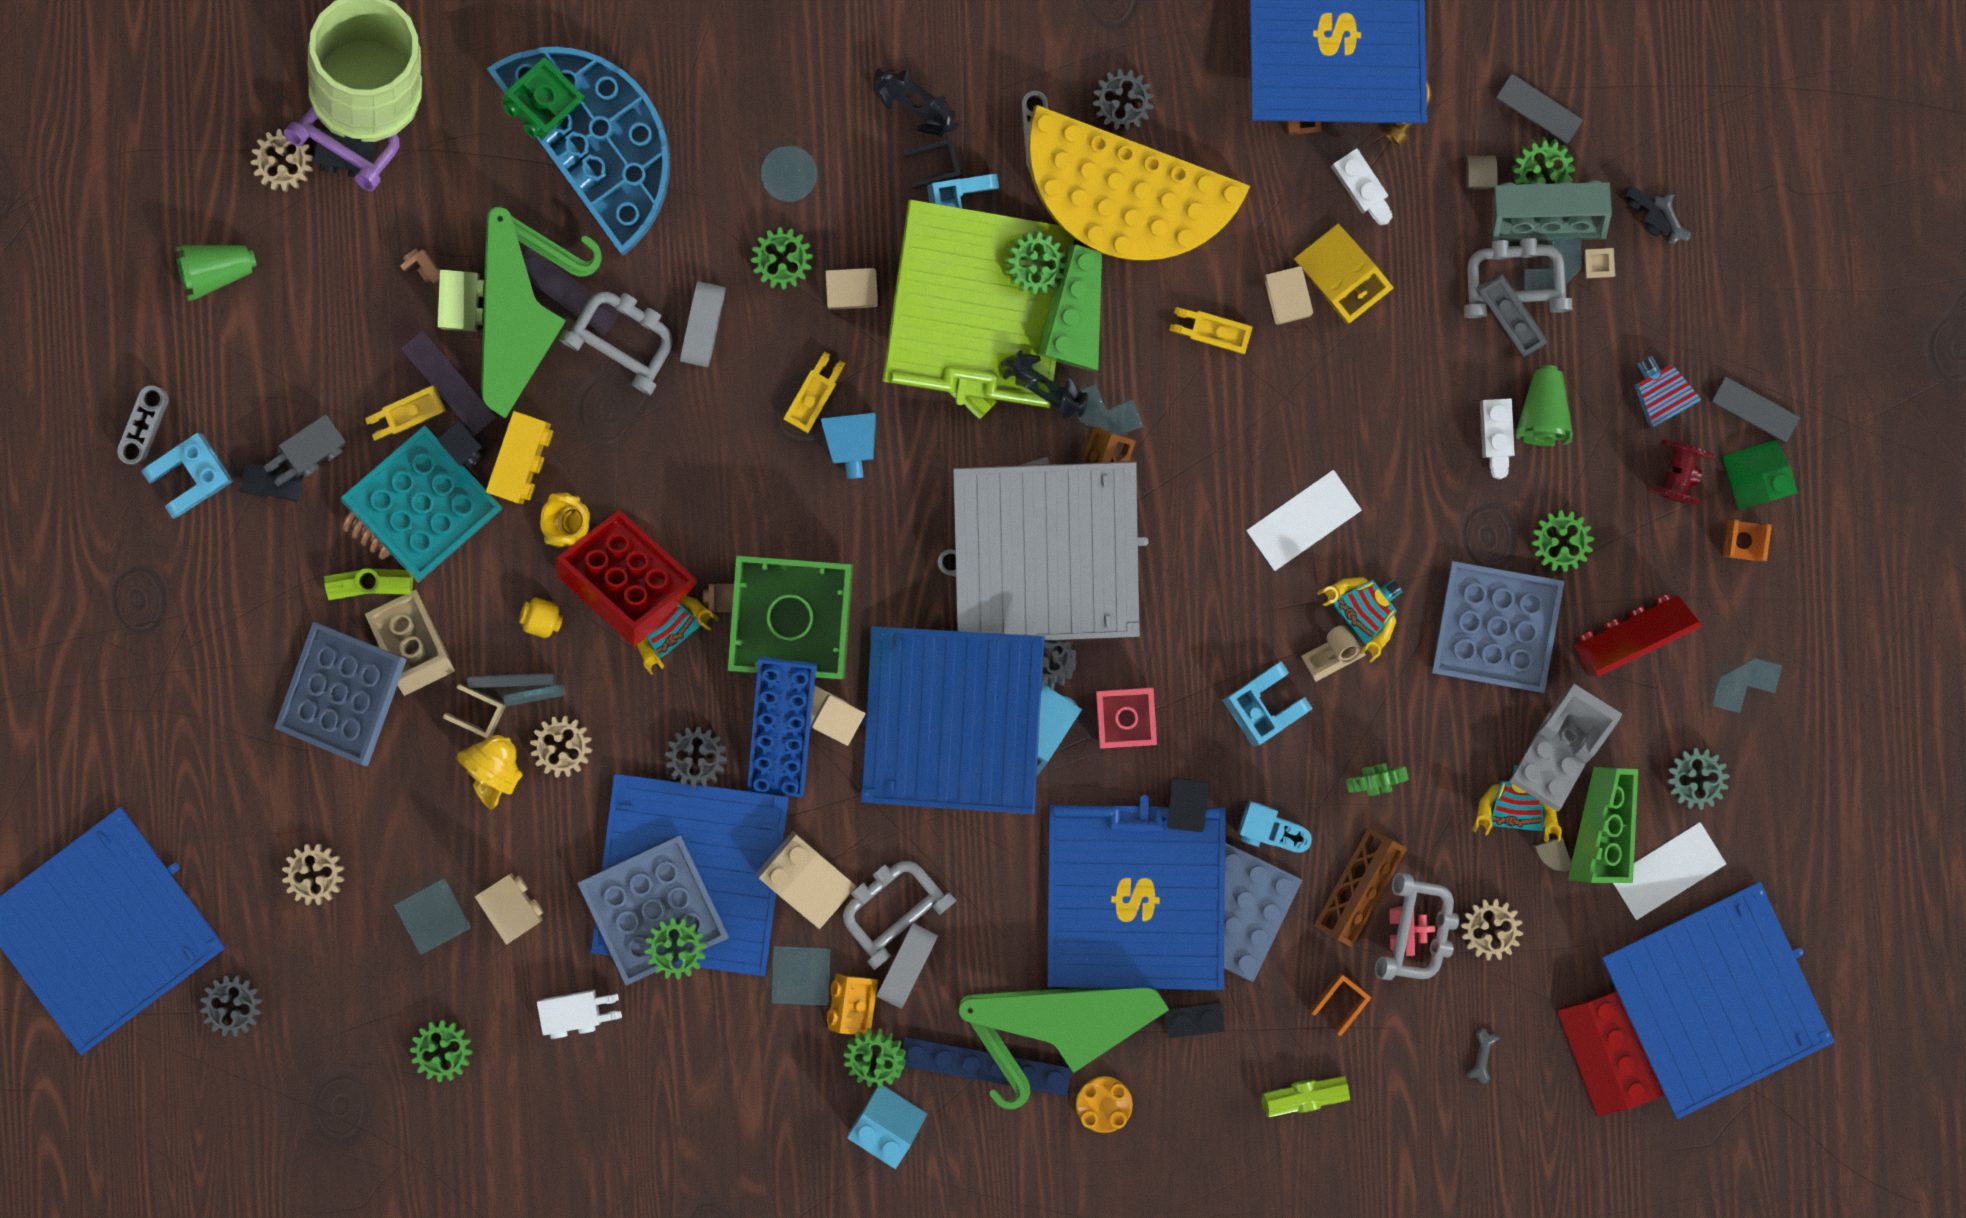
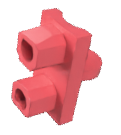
[1390,906,1435,956]

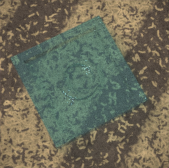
[503,684,566,707]
[394,878,471,955]
[772,946,831,1005]

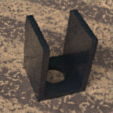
[903,139,961,190]
[1167,778,1209,832]

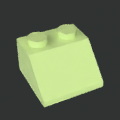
[438,270,484,331]

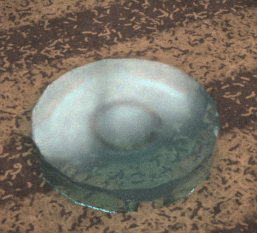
[761,146,817,202]

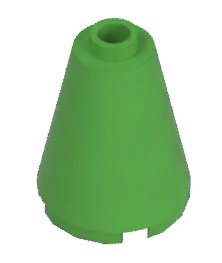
[175,245,256,302]
[1516,365,1573,446]

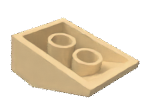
[365,589,455,696]
[756,831,857,929]
[475,873,543,945]

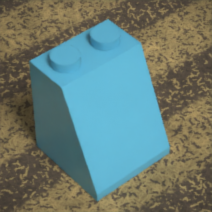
[1037,684,1082,776]
[847,1085,927,1169]

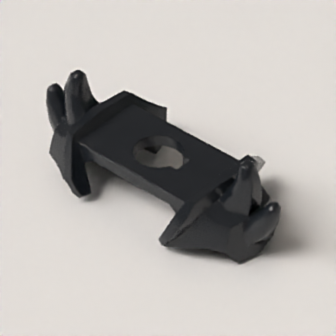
[873,68,960,137]
[1000,350,1089,418]

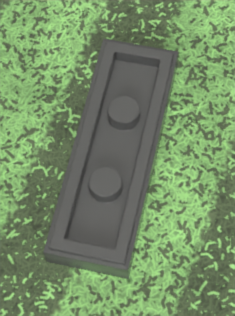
[1496,74,1583,145]
[1478,272,1548,357]
[1711,377,1800,443]
[467,673,556,688]

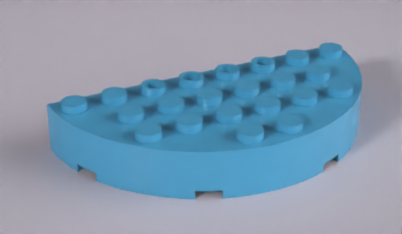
[487,47,670,256]

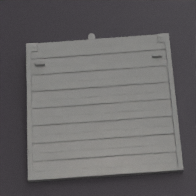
[953,461,1149,640]

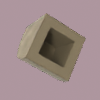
[1466,155,1497,190]
[1533,837,1571,871]

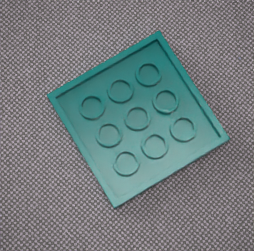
[340,426,503,583]

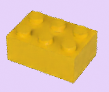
[486,411,554,504]

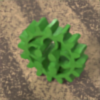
[1512,137,1575,185]
[751,227,813,290]
[1004,232,1066,294]
[1531,510,1594,572]
[1346,763,1409,796]
[645,917,707,980]
[410,1020,473,1082]
[844,1028,906,1088]

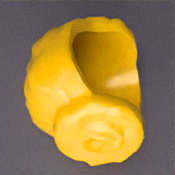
[540,493,590,548]

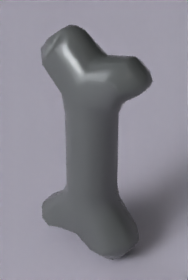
[1652,192,1691,244]
[1466,1028,1500,1084]

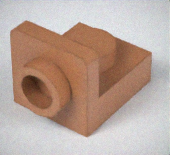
[400,249,440,285]
[703,584,734,612]

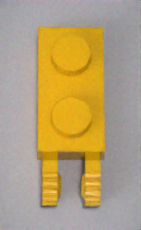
[1169,307,1253,354]
[784,352,846,433]
[365,385,446,441]

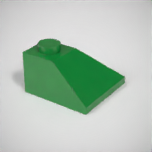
[1722,439,1798,510]

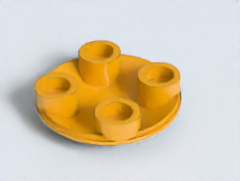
[1076,1076,1133,1133]

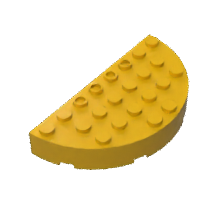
[1028,105,1250,260]

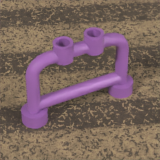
[284,107,400,191]

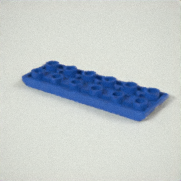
[747,656,816,798]

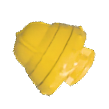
[456,735,523,810]

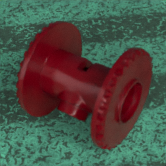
[1646,439,1715,505]

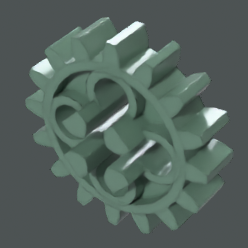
[1666,748,1730,810]

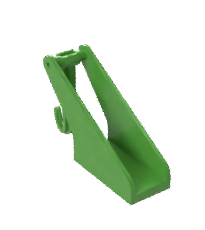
[481,207,602,418]
[959,987,1169,1109]

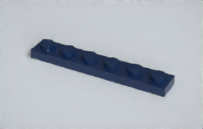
[902,1036,1072,1096]

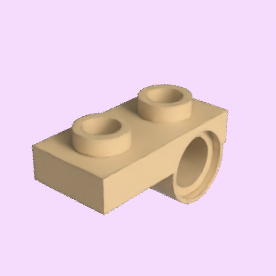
[1301,625,1365,682]

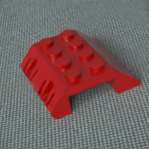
[1557,991,1664,1117]

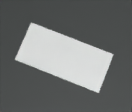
[1246,470,1362,571]
[1613,822,1726,920]

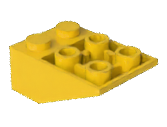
[1294,223,1394,325]

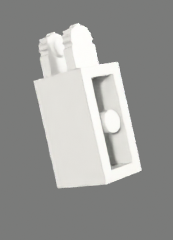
[1331,149,1393,226]
[1480,399,1515,480]
[537,989,622,1039]

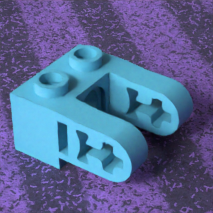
[927,174,999,208]
[141,433,233,519]
[1222,661,1313,747]
[1237,800,1312,853]

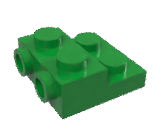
[501,57,585,140]

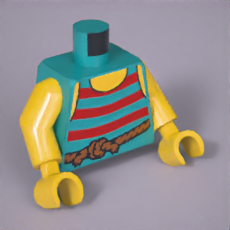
[1317,577,1403,662]
[637,596,719,675]
[1472,765,1562,842]

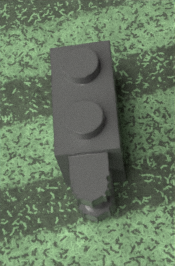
[264,414,345,487]

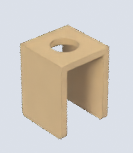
[1264,266,1313,325]
[826,268,878,310]
[443,683,507,738]
[811,686,866,746]

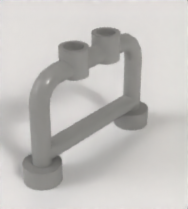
[1464,238,1573,318]
[559,292,673,395]
[843,860,957,970]
[1375,873,1459,980]

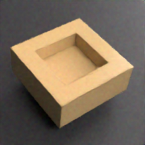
[1584,248,1615,279]

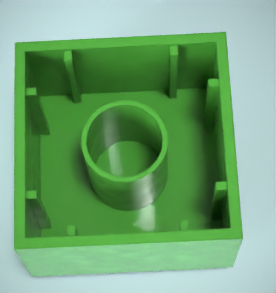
[728,556,853,679]

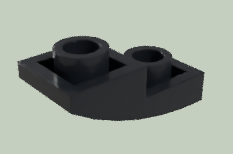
[1623,185,1671,238]
[239,464,304,502]

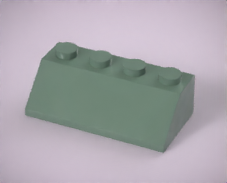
[1492,181,1612,242]

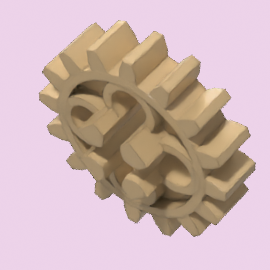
[251,129,314,192]
[530,716,593,777]
[282,844,345,905]
[1461,898,1523,961]

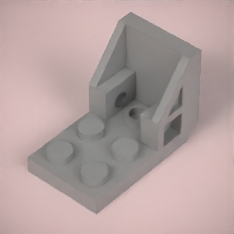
[1509,684,1622,812]

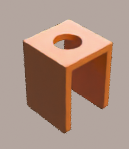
[1723,519,1772,561]
[1309,972,1371,1037]

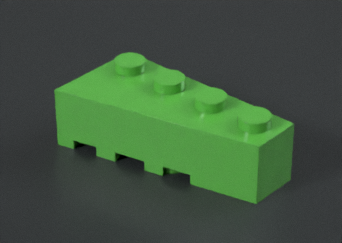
[1037,245,1102,371]
[1568,767,1638,883]

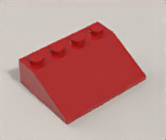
[556,510,697,647]
[1573,593,1702,677]

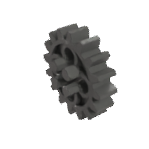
[1093,69,1154,132]
[1042,640,1076,690]
[665,726,727,789]
[200,975,263,1037]

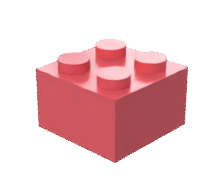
[1096,687,1157,748]

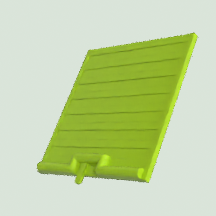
[882,200,1074,408]

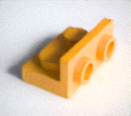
[827,974,878,1035]

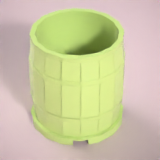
[308,0,422,142]

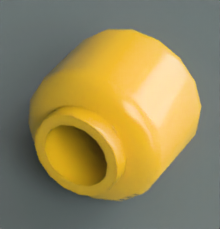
[519,597,563,638]

